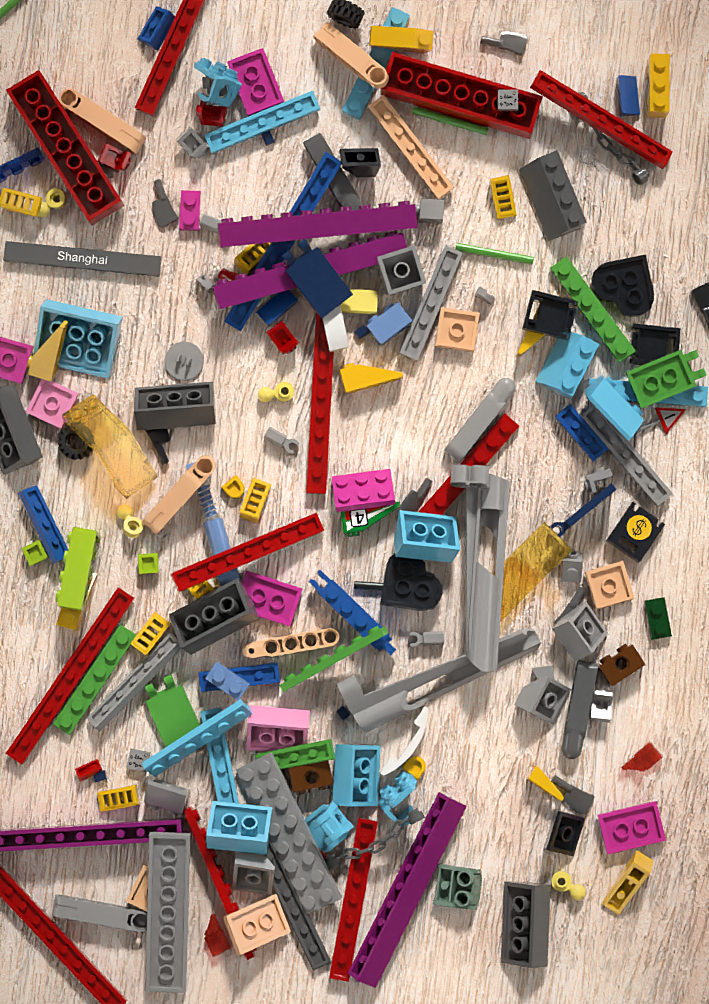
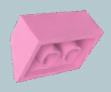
[246,705,310,752]

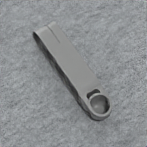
[444,378,516,463]
[52,894,147,932]

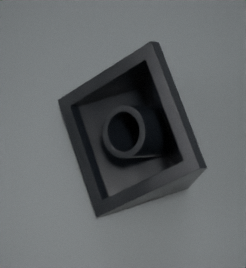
[544,809,585,857]

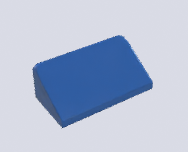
[137,6,175,50]
[617,75,640,117]
[256,290,298,327]

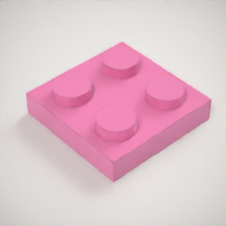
[26,379,79,429]

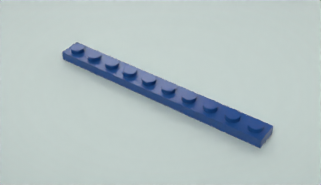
[224,152,341,332]

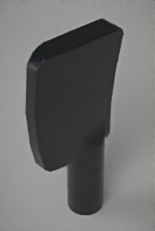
[690,283,709,328]
[145,428,170,465]

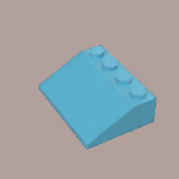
[33,299,123,379]

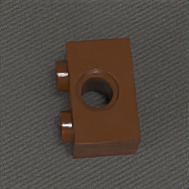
[598,643,646,686]
[289,760,333,795]

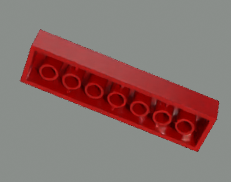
[380,52,543,139]
[6,70,125,226]

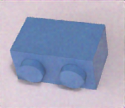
[366,302,412,347]
[205,662,251,701]

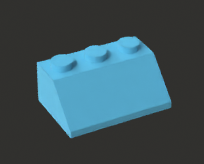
[535,331,599,399]
[584,375,644,441]
[394,510,460,563]
[333,744,381,807]
[206,801,272,855]

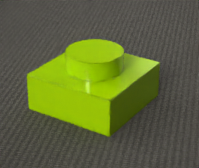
[21,540,49,566]
[138,553,159,574]

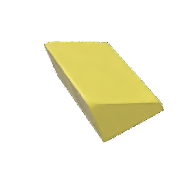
[340,289,378,314]

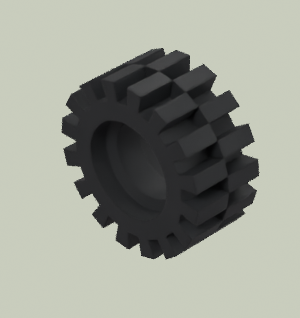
[326,0,365,29]
[57,423,95,460]

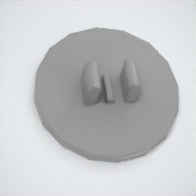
[165,341,204,381]

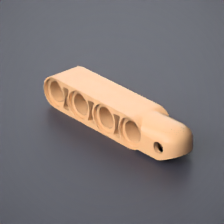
[313,22,389,89]
[59,88,147,155]
[141,455,216,535]
[242,628,339,658]

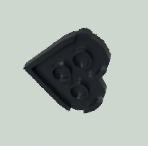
[591,254,654,317]
[380,553,443,611]

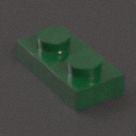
[644,597,672,640]

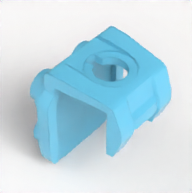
[194,57,242,107]
[378,771,417,827]
[305,801,354,852]

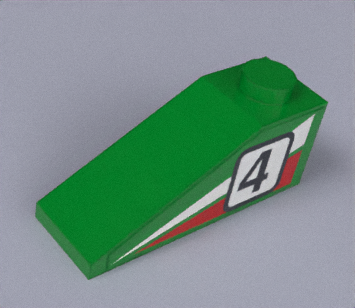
[341,502,400,537]

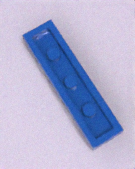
[18,485,68,564]
[198,662,280,692]

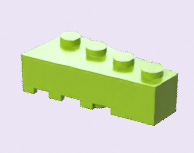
[55,527,101,612]

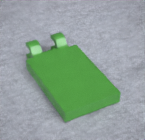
[626,350,707,409]
[145,675,200,747]

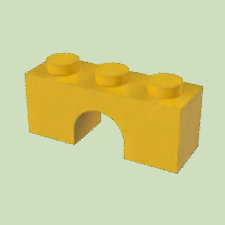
[647,53,670,118]

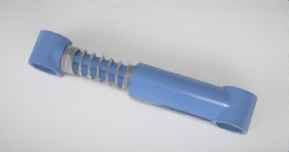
[186,462,241,586]

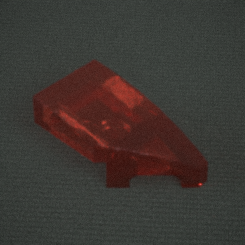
[621,741,663,772]
[204,913,232,957]

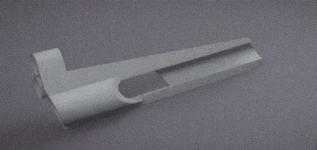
[450,465,510,673]
[337,628,541,733]

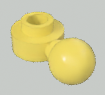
[38,188,67,218]
[258,382,294,403]
[117,504,143,538]
[551,871,586,901]

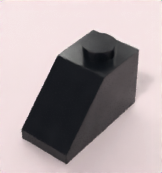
[339,148,381,177]

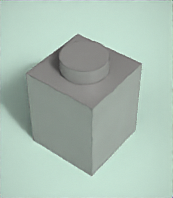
[416,199,444,224]

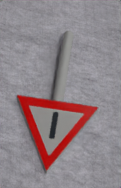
[635,407,686,435]

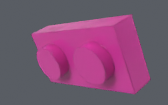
[179,190,201,231]

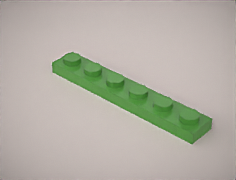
[550,256,636,363]
[53,624,136,735]
[279,625,389,692]

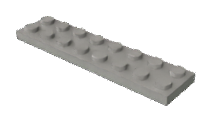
[236,752,342,914]
[145,832,191,993]

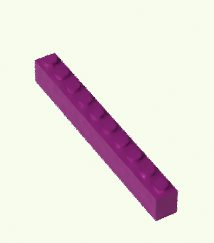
[217,201,417,247]
[212,230,407,310]
[348,792,467,988]
[0,818,183,852]

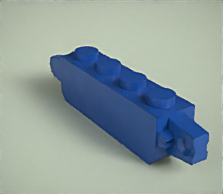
[308,570,396,655]

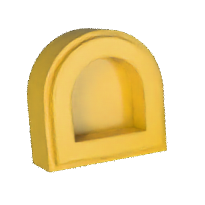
[221,475,245,499]
[402,756,426,780]

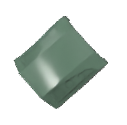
[433,864,482,910]

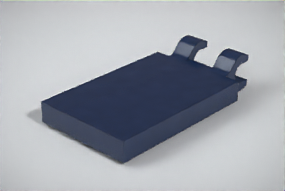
[281,239,353,319]
[548,483,617,538]

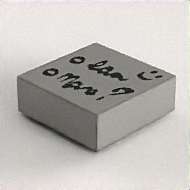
[498,90,518,111]
[126,748,151,772]

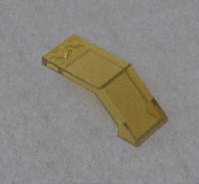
[62,394,157,499]
[492,522,573,622]

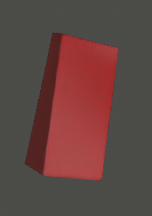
[75,759,103,782]

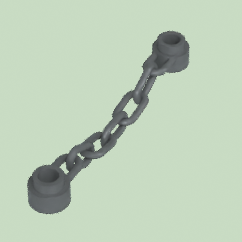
[577,92,650,186]
[324,808,425,870]

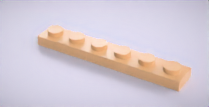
[368,95,454,200]

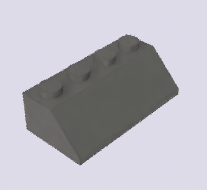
[519,150,587,241]
[134,382,216,430]
[0,384,43,475]
[169,578,260,655]
[501,881,551,968]

